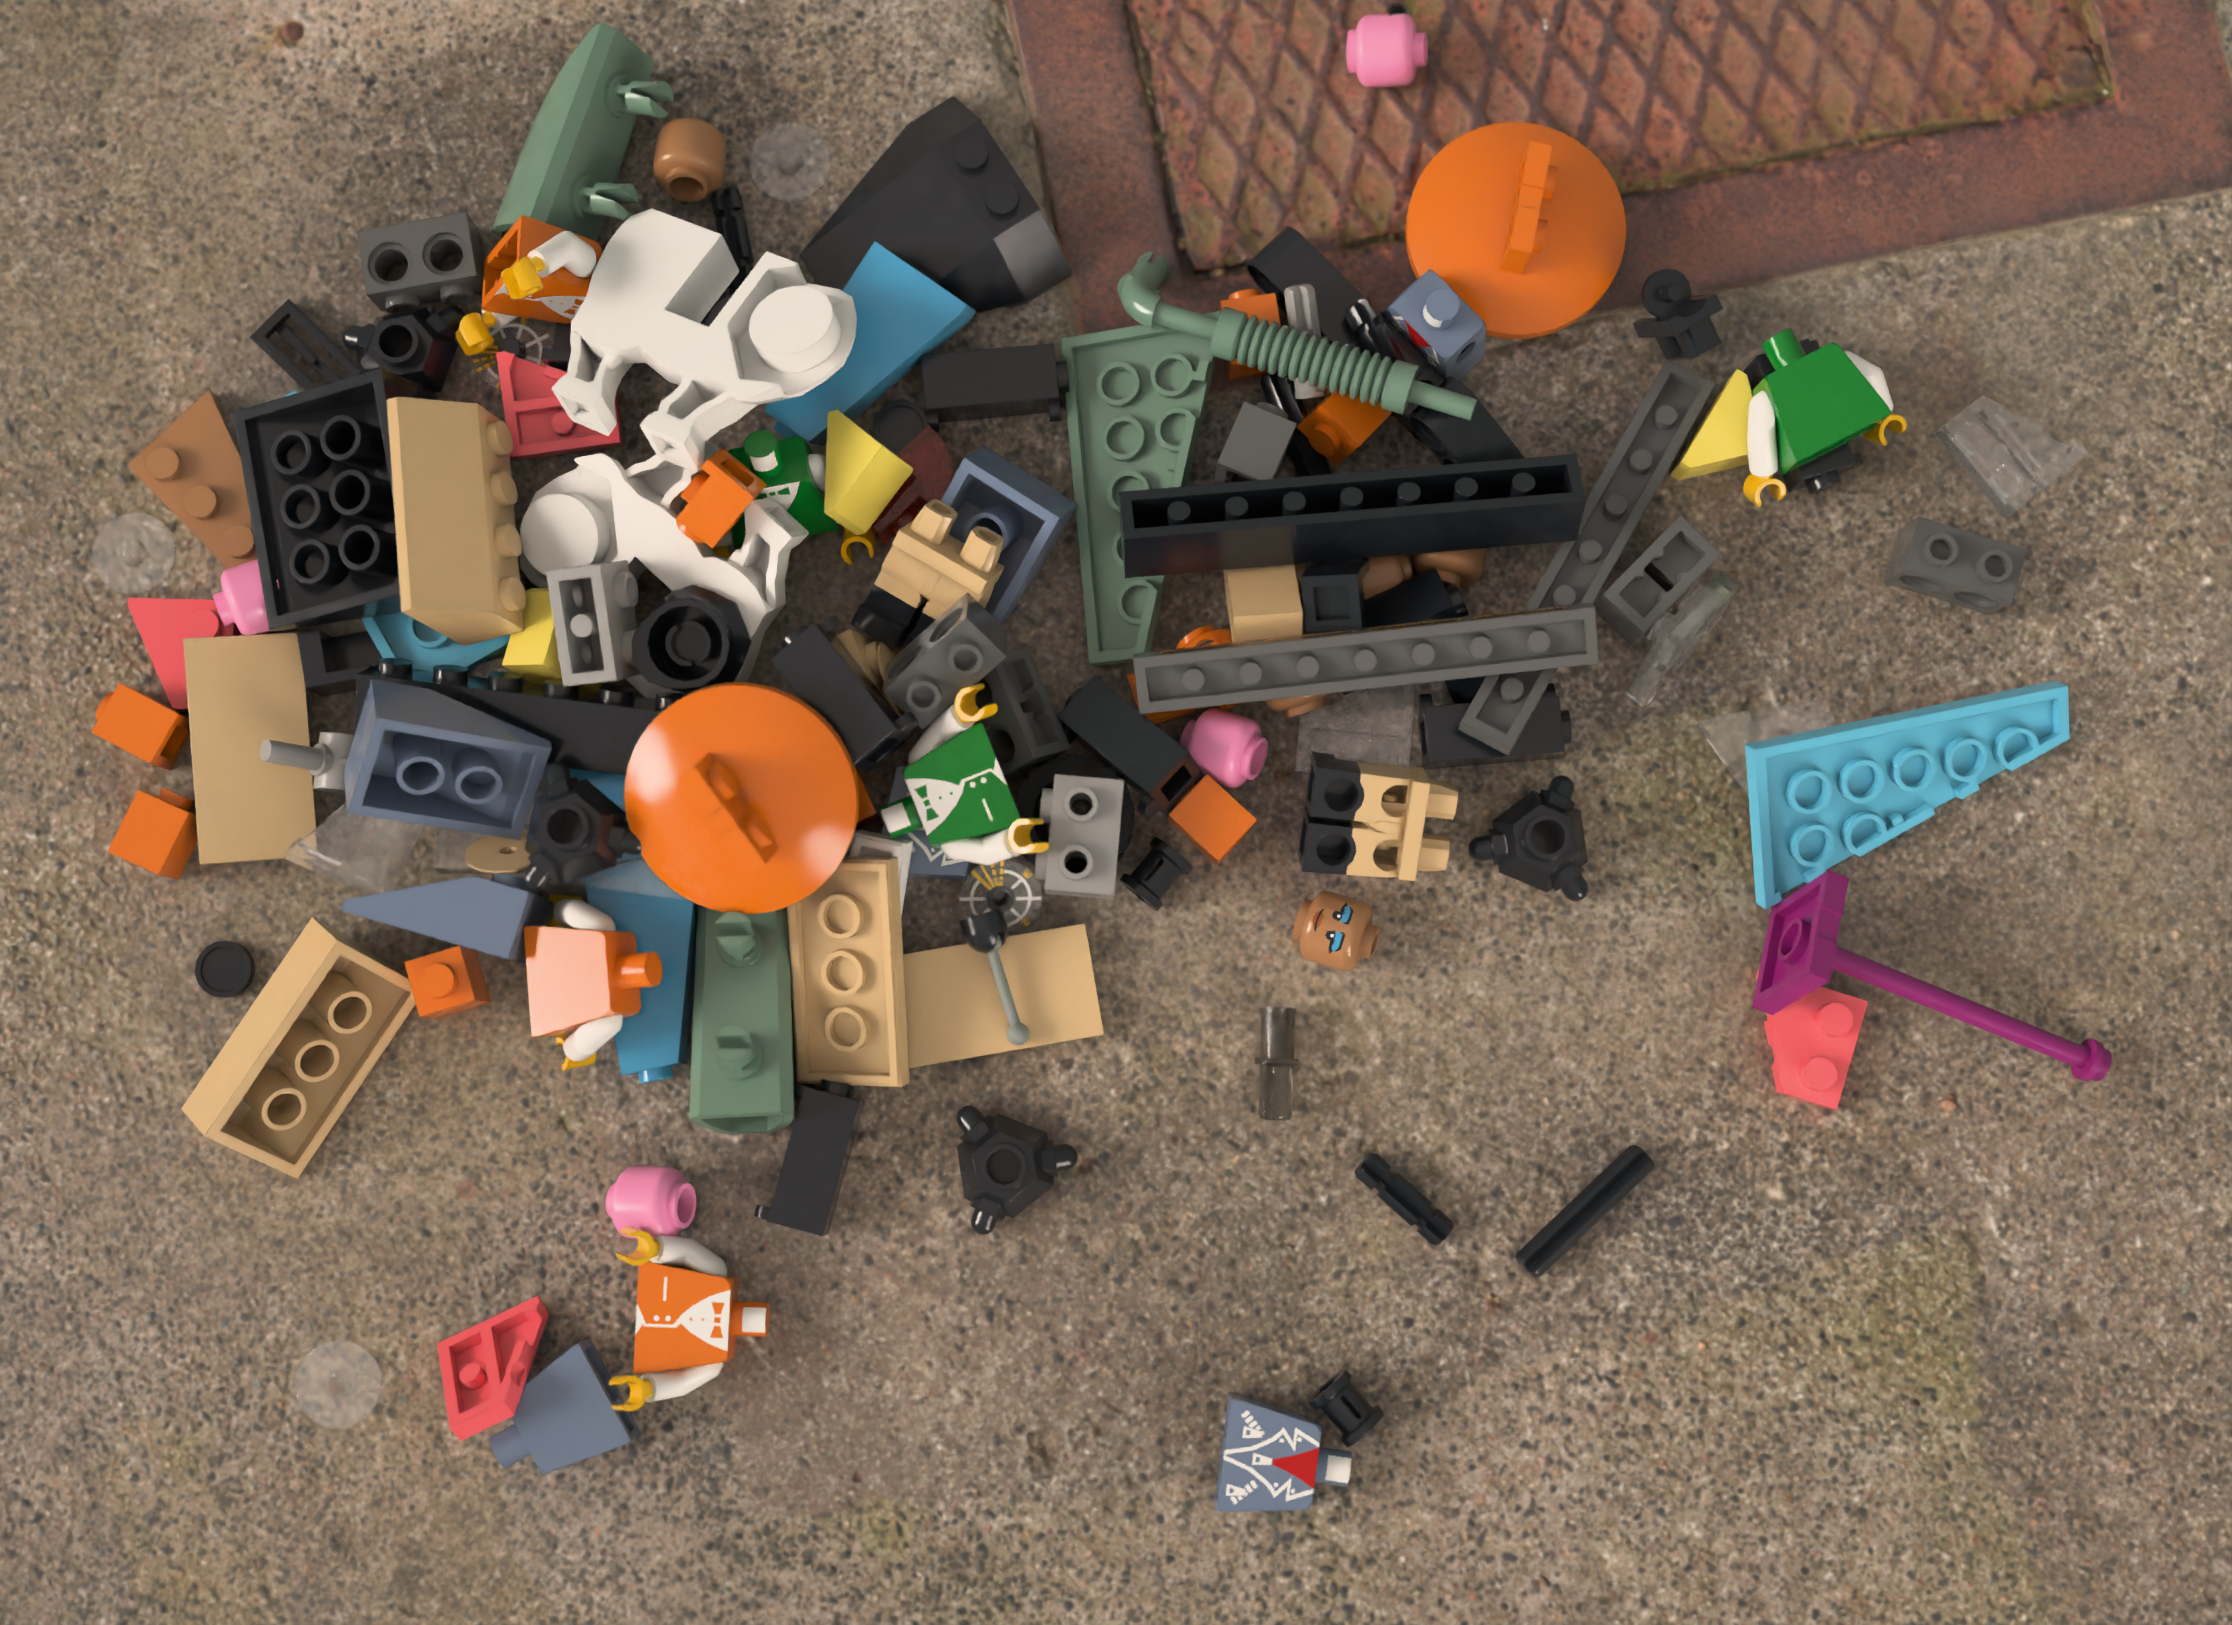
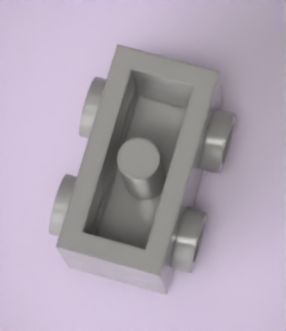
[546,560,641,686]
[1035,774,1124,900]

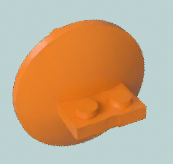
[1405,122,1626,339]
[624,682,859,914]

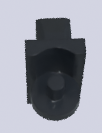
[1632,269,1723,359]

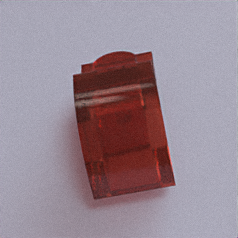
[870,425,955,545]

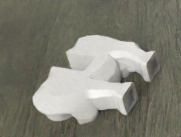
[551,208,857,473]
[520,439,809,699]

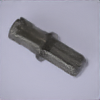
[1254,1007,1299,1121]

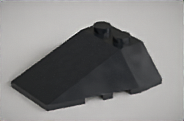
[800,96,1072,318]

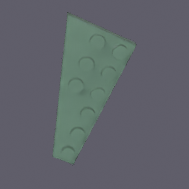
[1060,311,1221,667]

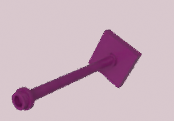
[1752,870,2112,1081]

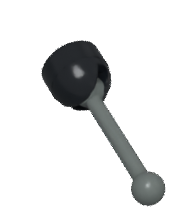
[959,908,1029,1045]

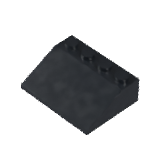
[233,368,420,631]

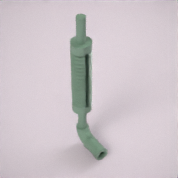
[1117,251,1478,421]

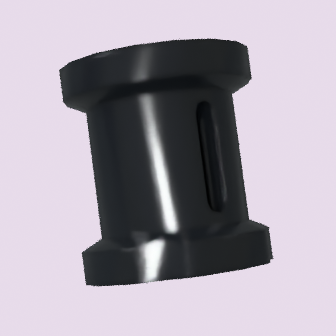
[1119,837,1193,912]
[1308,1368,1385,1447]

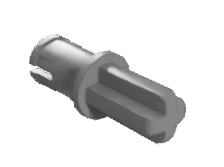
[1284,284,1330,399]

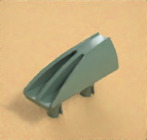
[491,22,673,241]
[689,905,794,1135]

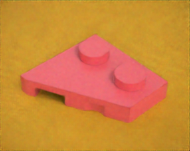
[496,351,624,461]
[128,597,241,712]
[1756,969,1868,1110]
[437,1296,549,1441]

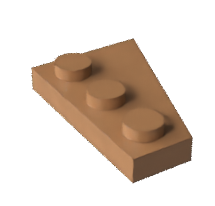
[127,389,257,569]

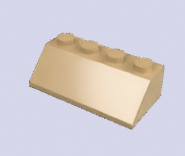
[387,397,526,646]
[181,917,416,1179]

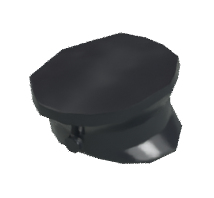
[632,585,752,694]

